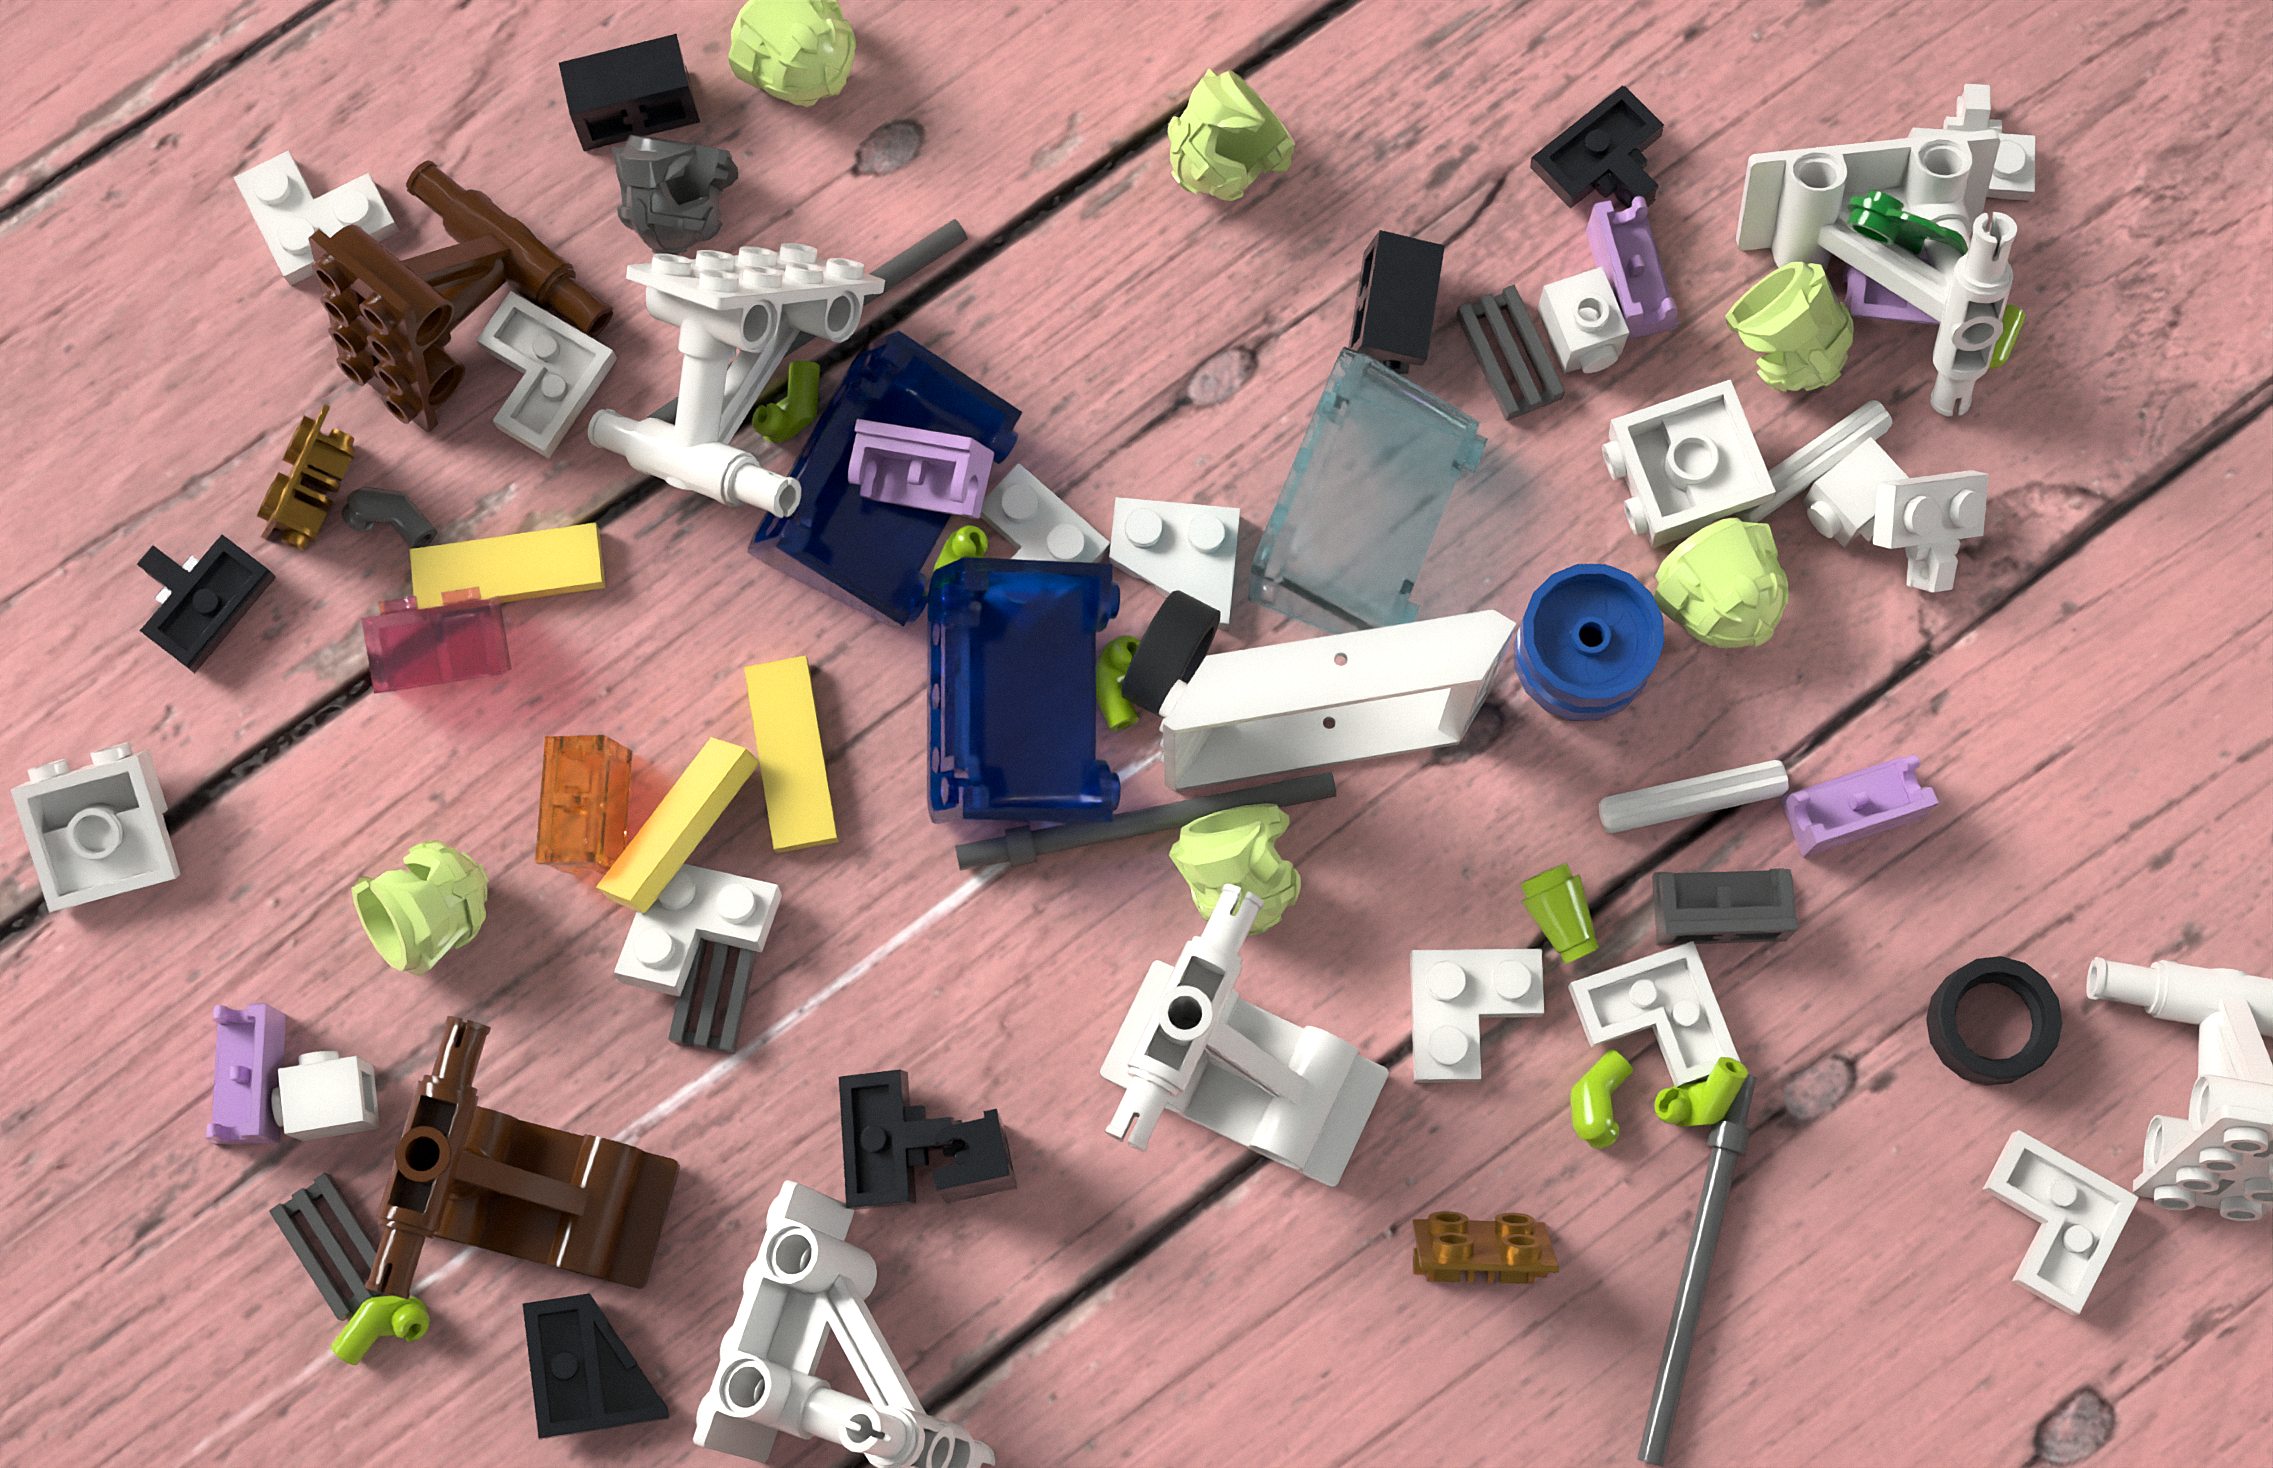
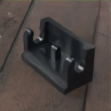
[559,34,700,151]
[1346,230,1445,374]
[933,1108,1017,1203]

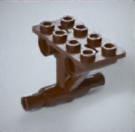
[308,160,613,433]
[364,1016,680,1299]

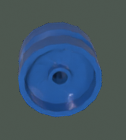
[1514,564,1664,721]

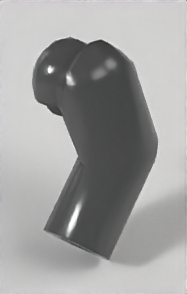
[342,487,437,549]

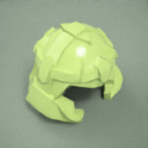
[728,0,857,107]
[1168,69,1295,201]
[1725,262,1854,392]
[1654,518,1789,649]
[1169,803,1301,936]
[351,841,489,976]

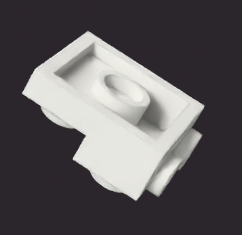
[1602,379,1776,548]
[11,742,181,913]

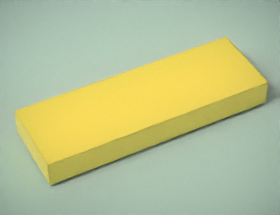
[409,522,606,615]
[744,655,839,854]
[596,737,760,914]

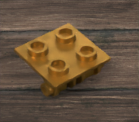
[256,404,356,551]
[1412,1211,1559,1284]

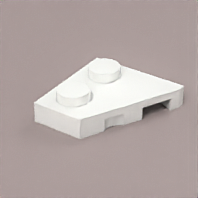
[1109,497,1240,631]

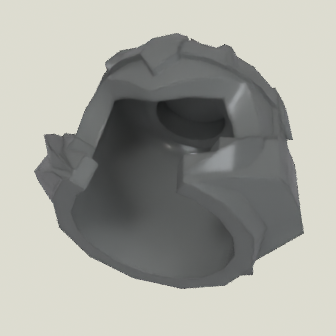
[612,135,739,255]

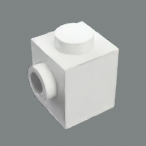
[1537,266,1630,374]
[1802,437,1909,548]
[271,1051,380,1141]

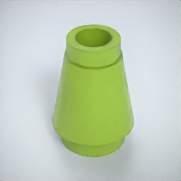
[1520,862,1600,964]

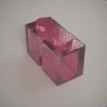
[361,586,512,694]

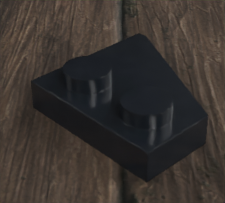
[522,1293,669,1440]

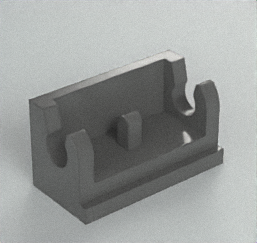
[1652,868,1798,945]

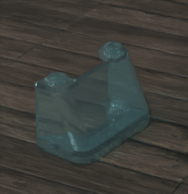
[1248,346,1488,635]

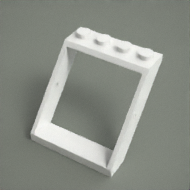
[1159,609,1517,792]

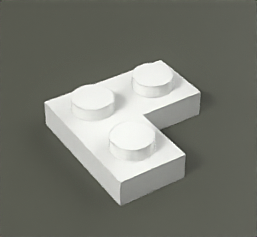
[233,151,400,286]
[476,291,617,459]
[979,463,1111,639]
[614,864,782,997]
[1568,941,1740,1088]
[1410,949,1544,1083]
[1982,1130,2139,1316]

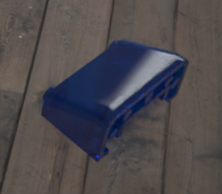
[747,330,1022,628]
[927,557,1121,825]

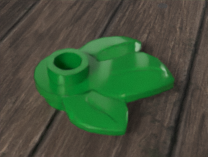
[1846,190,1968,256]

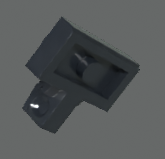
[1530,85,1664,209]
[137,534,276,674]
[839,1069,964,1210]

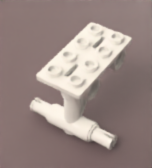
[1736,129,2017,416]
[588,243,885,518]
[1100,883,1389,1188]
[2086,957,2273,1221]
[693,1180,995,1468]

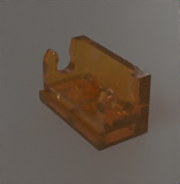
[535,735,633,875]

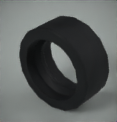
[1121,590,1221,719]
[1926,956,2063,1086]

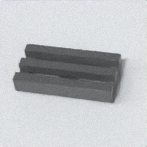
[1456,284,1565,421]
[668,938,757,1054]
[269,1172,384,1321]

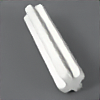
[1734,400,1893,523]
[1599,760,1789,833]

